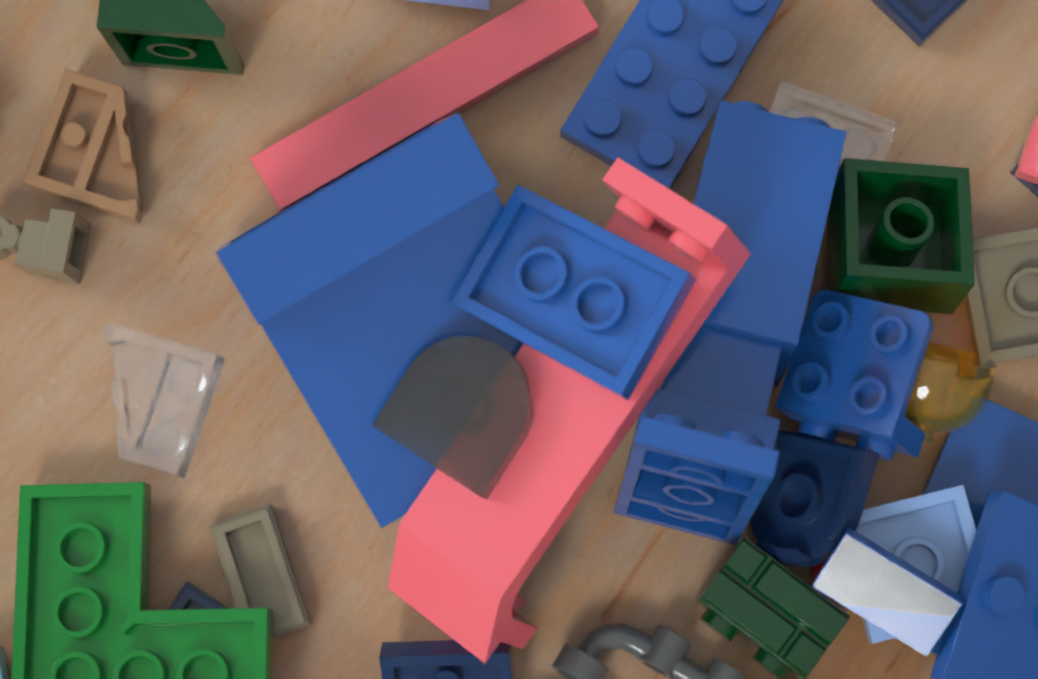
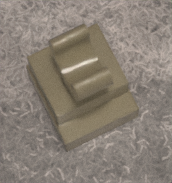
[0,208,91,284]

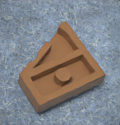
[23,69,143,224]

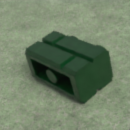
[695,537,850,679]

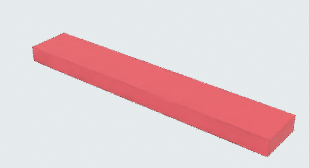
[250,0,599,211]

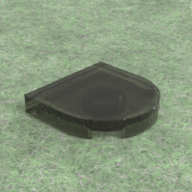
[372,336,533,499]

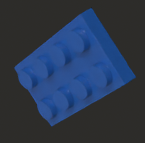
[560,0,784,189]

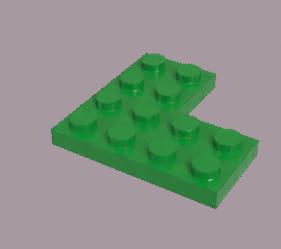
[11,482,273,679]

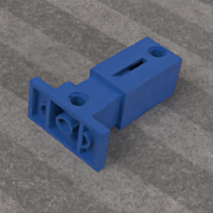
[614,100,847,545]

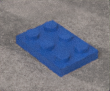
[451,185,696,400]

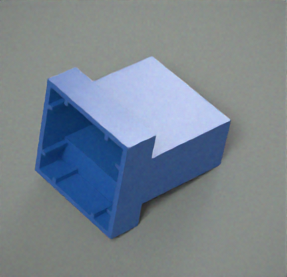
[215,113,524,528]

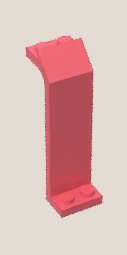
[388,158,751,664]

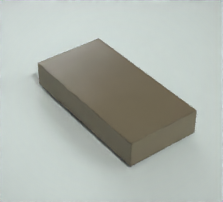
[209,504,312,639]

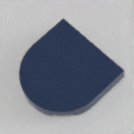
[750,429,879,567]

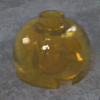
[904,341,997,443]

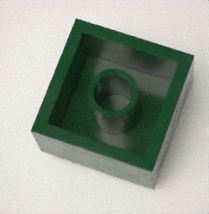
[827,158,975,314]

